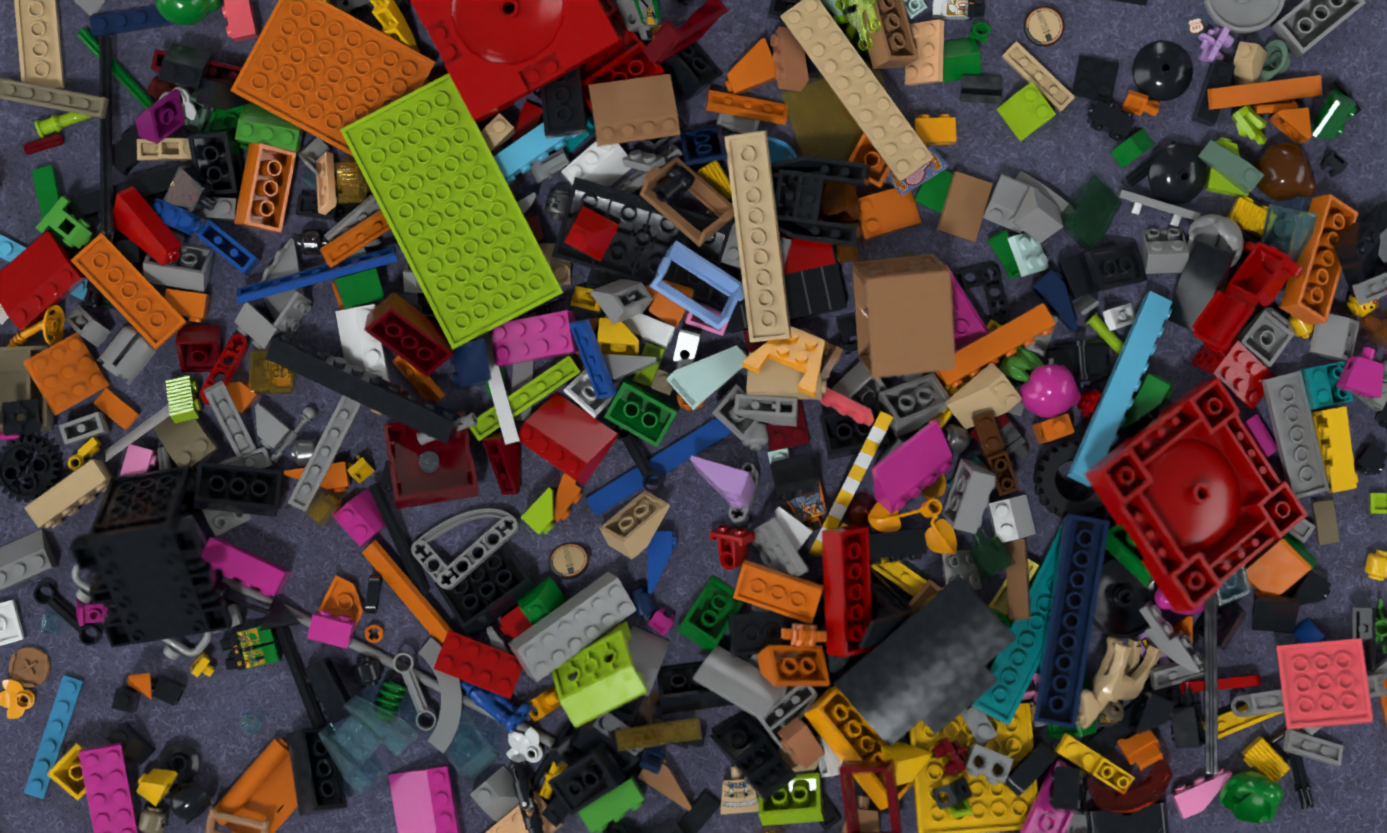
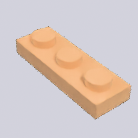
[316,151,337,215]

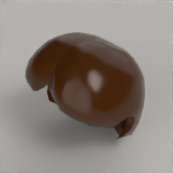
[1253,142,1317,202]

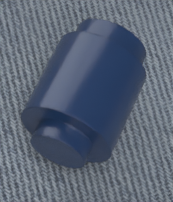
[629,587,656,619]

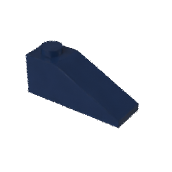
[1031,269,1078,333]

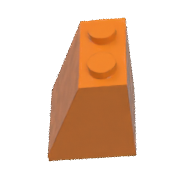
[1238,538,1312,597]

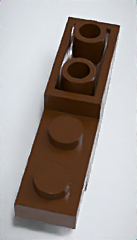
[971,410,1019,496]

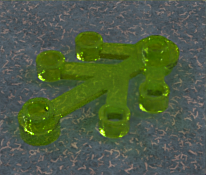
[831,0,881,50]

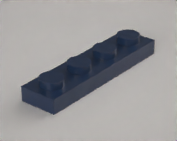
[89,6,174,37]

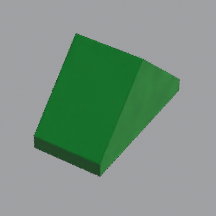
[1110,128,1155,169]

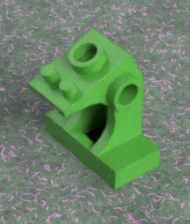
[36,196,92,249]

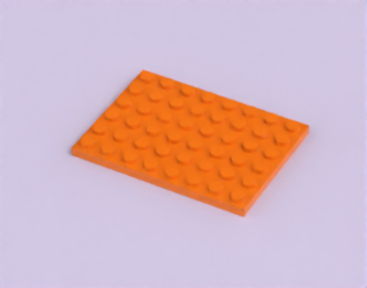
[230,0,435,157]

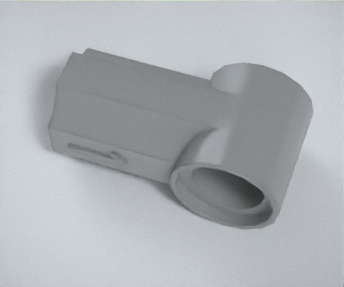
[530,149,571,184]

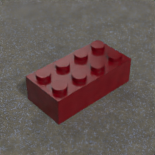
[364,292,455,377]

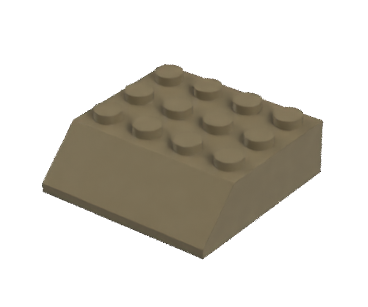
[0,345,54,432]

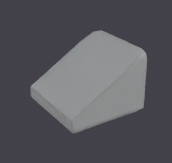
[1072,294,1099,316]

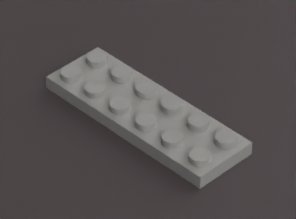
[1261,371,1329,499]

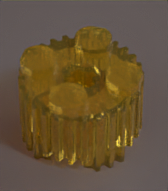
[335,162,367,203]

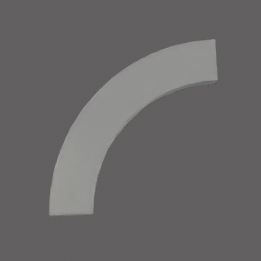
[418,637,462,754]

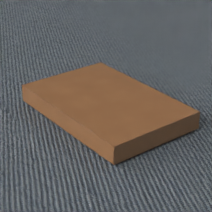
[937,171,993,242]

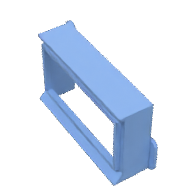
[650,241,744,330]

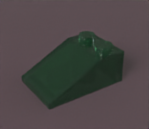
[1061,175,1122,250]

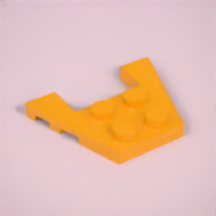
[742,326,825,397]

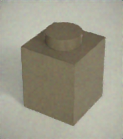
[651,369,673,396]

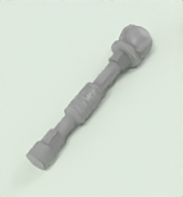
[270,407,317,463]

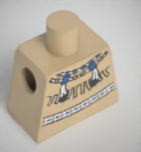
[720,766,759,815]

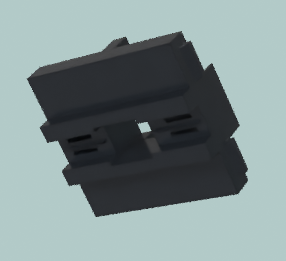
[1,399,41,436]

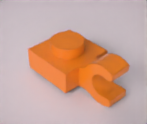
[1121,90,1160,116]

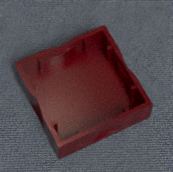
[383,412,479,510]

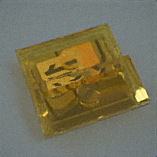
[249,351,294,394]

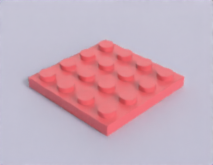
[1276,638,1373,730]

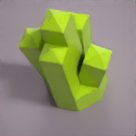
[1231,105,1267,145]

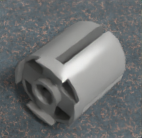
[97,326,156,385]

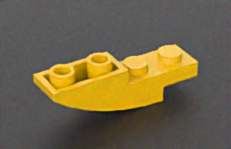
[1055,733,1135,795]

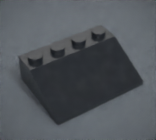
[434,537,537,637]

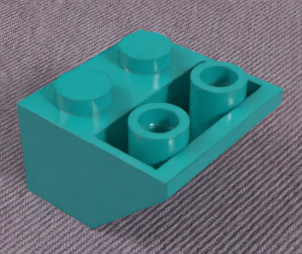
[1298,361,1353,410]

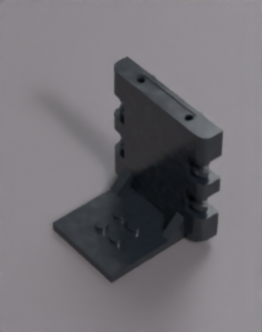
[70,465,233,648]

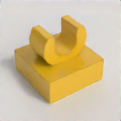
[347,455,375,484]
[190,651,215,677]

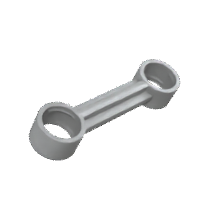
[393,651,437,731]

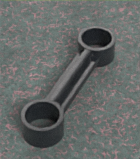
[613,424,664,494]
[33,584,102,646]

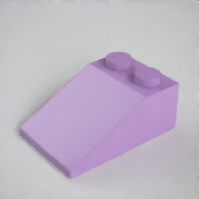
[690,456,756,509]

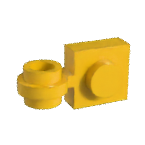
[68,437,102,471]

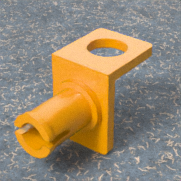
[528,686,561,722]

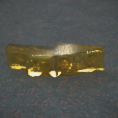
[615,717,702,752]

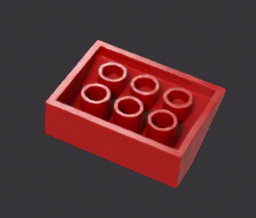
[0,230,87,330]
[517,392,619,486]

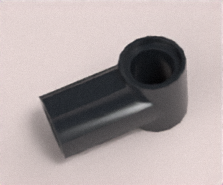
[654,166,695,203]

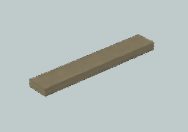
[0,78,109,119]

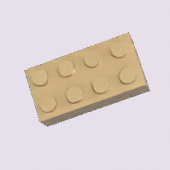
[24,459,114,529]

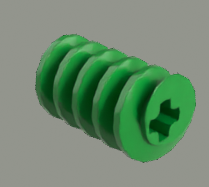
[369,679,408,726]

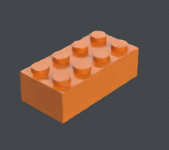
[234,143,296,233]

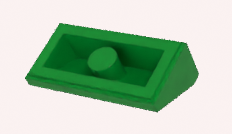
[1281,533,1316,570]

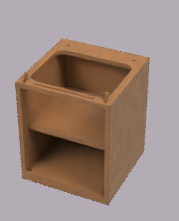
[852,254,955,382]

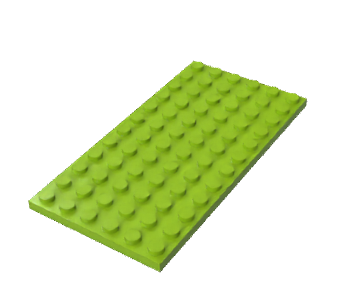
[340,73,563,350]

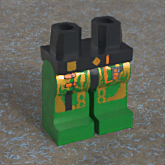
[220,625,281,671]

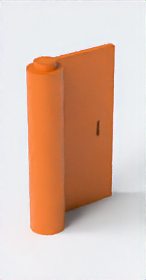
[215,737,298,833]

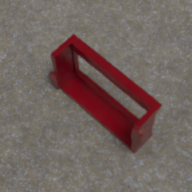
[643,0,729,66]
[838,759,902,833]

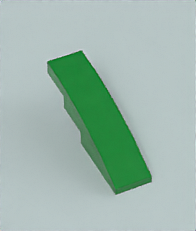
[32,165,71,249]

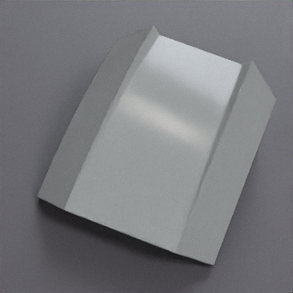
[1236,308,1295,367]

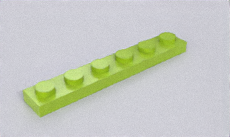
[469,355,581,441]

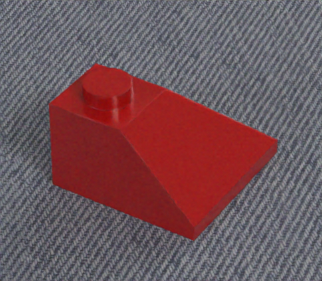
[564,206,619,261]

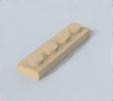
[1002,41,1075,113]

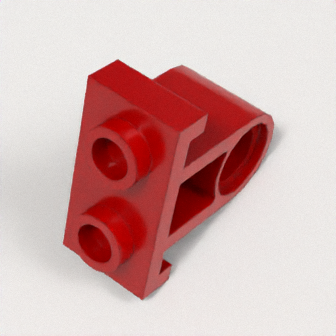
[709,525,755,570]

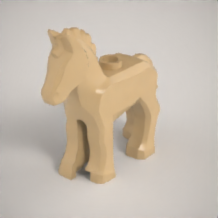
[1076,637,1163,728]

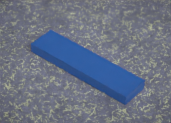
[569,319,617,399]

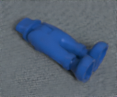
[460,681,532,733]

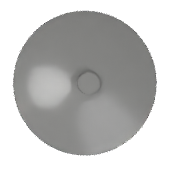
[1203,0,1285,33]

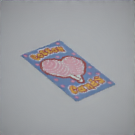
[887,146,949,196]

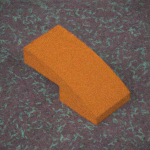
[93,387,140,430]

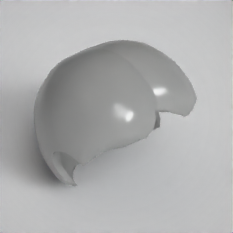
[1187,214,1244,267]

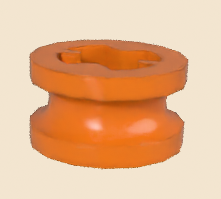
[364,624,384,643]

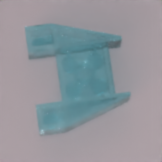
[318,695,419,796]

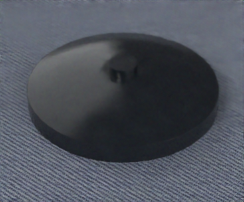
[1093,557,1162,639]

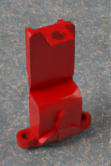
[1192,241,1304,357]

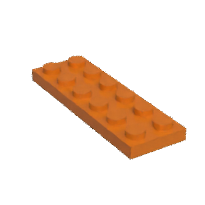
[71,233,187,350]

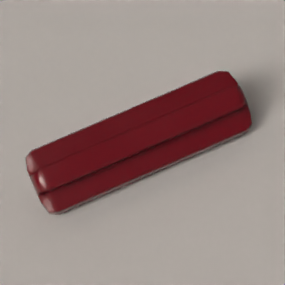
[23,133,64,155]

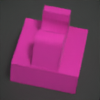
[648,608,675,636]

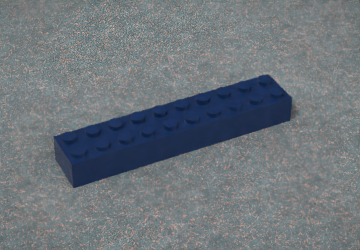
[1030,514,1110,729]

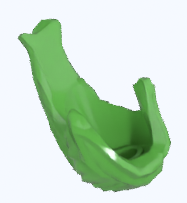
[999,347,1044,391]

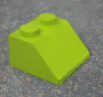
[996,82,1056,142]
[520,487,555,535]

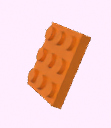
[23,332,109,416]

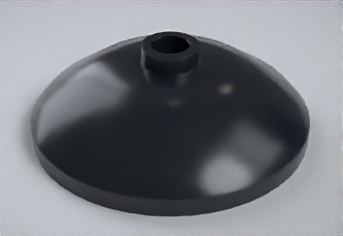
[1132,41,1193,101]
[1148,143,1208,205]

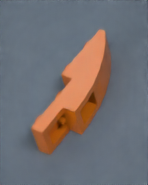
[554,473,583,522]

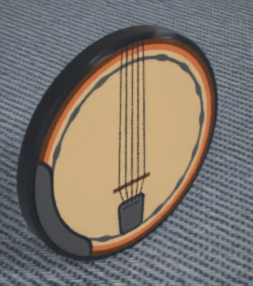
[1024,6,1065,47]
[549,542,590,580]

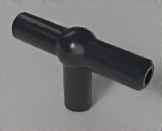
[526,294,563,315]

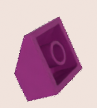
[135,88,185,144]

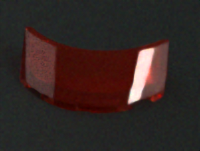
[1087,755,1173,813]

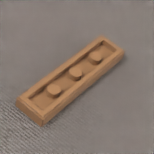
[1005,539,1031,621]

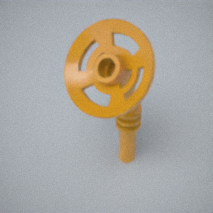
[6,305,65,347]

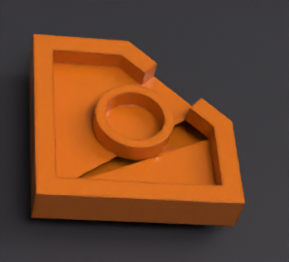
[318,575,364,629]

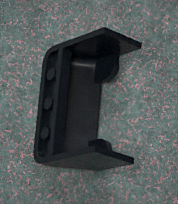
[814,567,912,649]

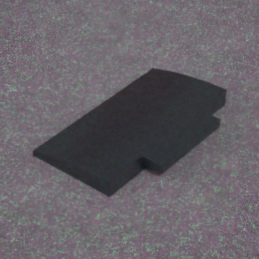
[552,177,733,306]
[834,574,1016,747]

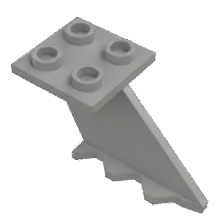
[259,238,313,334]

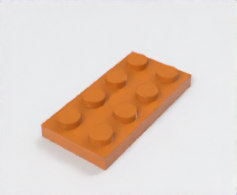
[733,560,824,624]

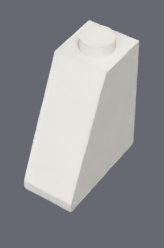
[622,314,675,349]

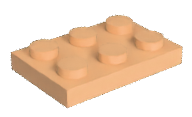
[905,19,944,86]

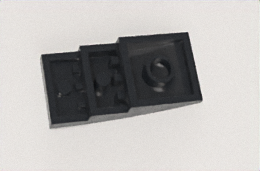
[1167,240,1234,331]
[710,711,797,802]

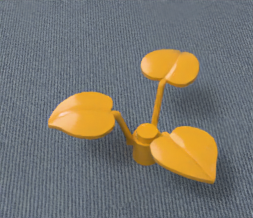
[868,474,957,555]

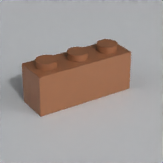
[770,26,809,92]

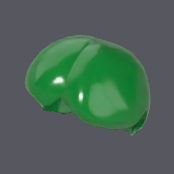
[154,0,222,26]
[1219,771,1284,824]

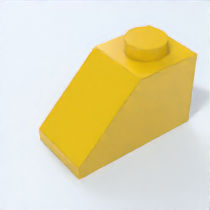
[136,768,178,806]

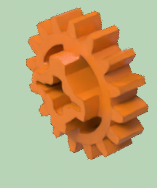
[781,624,827,647]

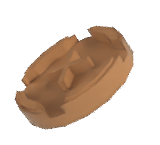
[9,647,51,687]

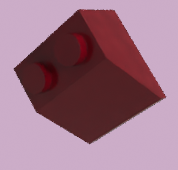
[175,325,223,372]

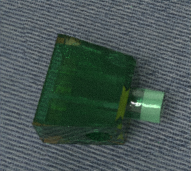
[970,529,1015,580]

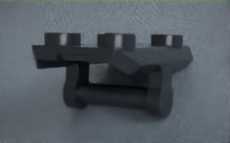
[1047,339,1111,382]

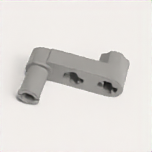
[728,462,760,528]

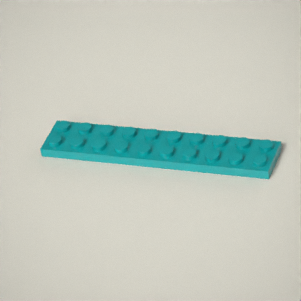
[971,524,1063,726]

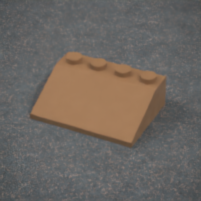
[588,74,680,147]

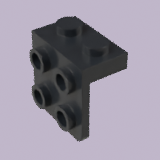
[770,454,819,502]

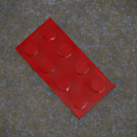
[433,630,523,699]

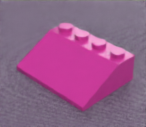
[872,419,952,514]
[388,764,461,833]

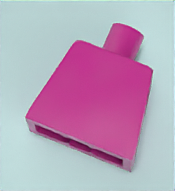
[1336,347,1384,398]

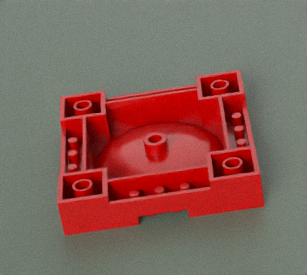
[410,0,623,123]
[1084,377,1308,612]

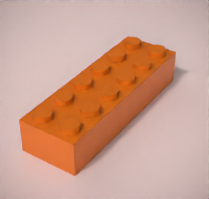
[1280,194,1358,325]

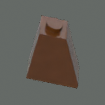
[819,182,860,224]

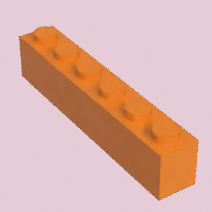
[938,303,1056,388]

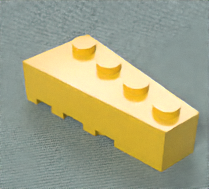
[1312,406,1358,493]

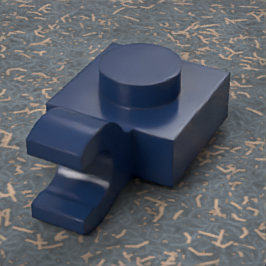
[639,740,666,775]

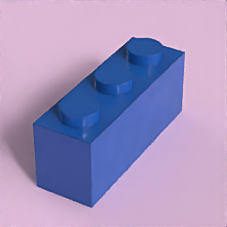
[196,219,261,276]

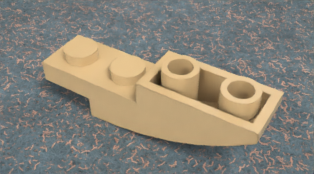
[137,138,192,161]

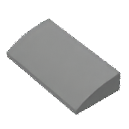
[693,645,787,721]

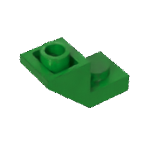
[987,229,1021,280]

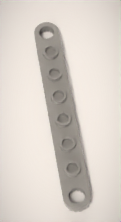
[1231,674,1387,717]

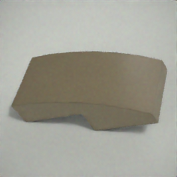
[1311,498,1339,545]

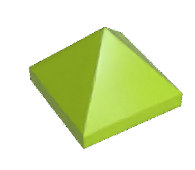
[946,798,973,818]

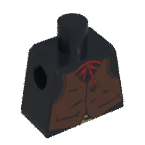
[164,164,217,213]

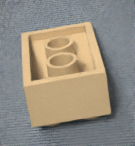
[945,363,1022,429]
[600,490,670,559]

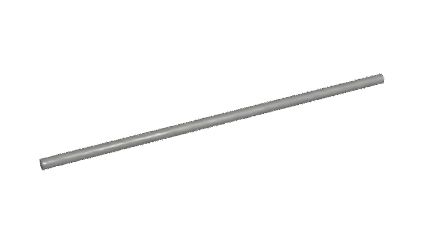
[222,576,556,747]

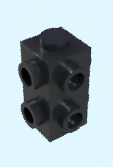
[1086,100,1135,141]

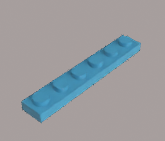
[24,675,84,799]

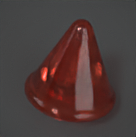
[845,493,877,527]

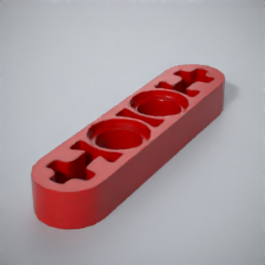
[200,334,249,405]
[1180,674,1261,692]

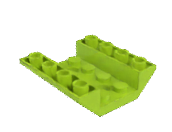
[552,621,648,728]

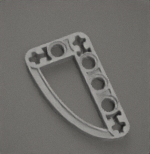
[411,508,519,590]

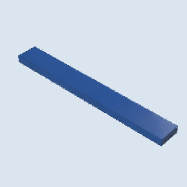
[236,246,398,304]
[586,418,732,516]

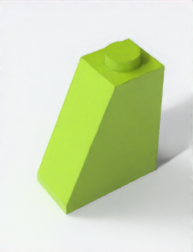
[1204,138,1249,198]

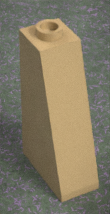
[746,352,827,400]

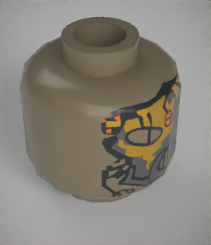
[1095,701,1124,727]

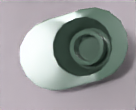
[1258,40,1292,83]

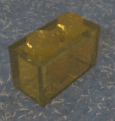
[305,494,342,526]

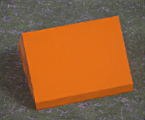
[1268,108,1312,145]

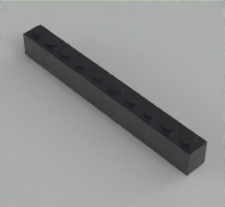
[266,332,462,444]

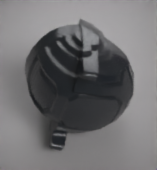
[165,778,212,825]

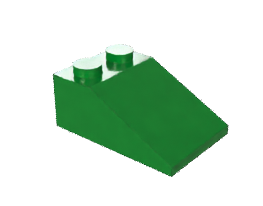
[1311,89,1357,140]
[676,576,744,653]

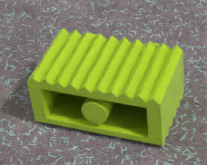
[165,375,201,423]

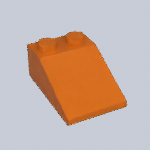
[857,188,922,242]

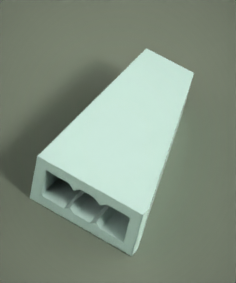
[666,345,747,410]

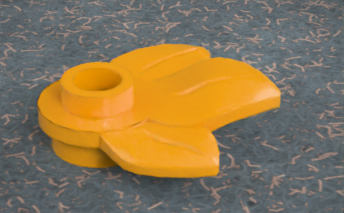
[0,679,35,719]

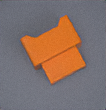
[1117,729,1163,771]

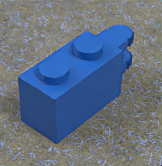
[152,198,203,235]

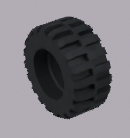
[1033,441,1105,518]

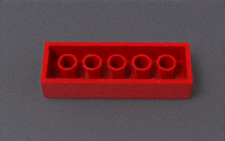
[822,525,873,657]

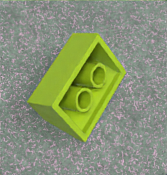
[758,773,824,826]

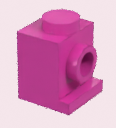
[76,598,108,626]

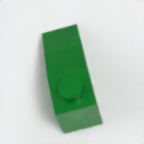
[1121,372,1174,429]

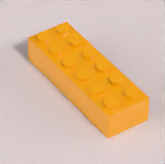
[804,686,913,810]

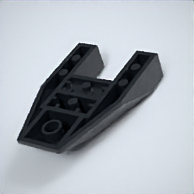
[771,156,871,249]

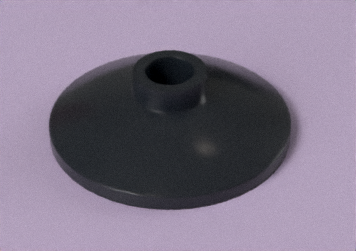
[158,743,199,784]

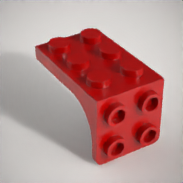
[1191,339,1276,410]

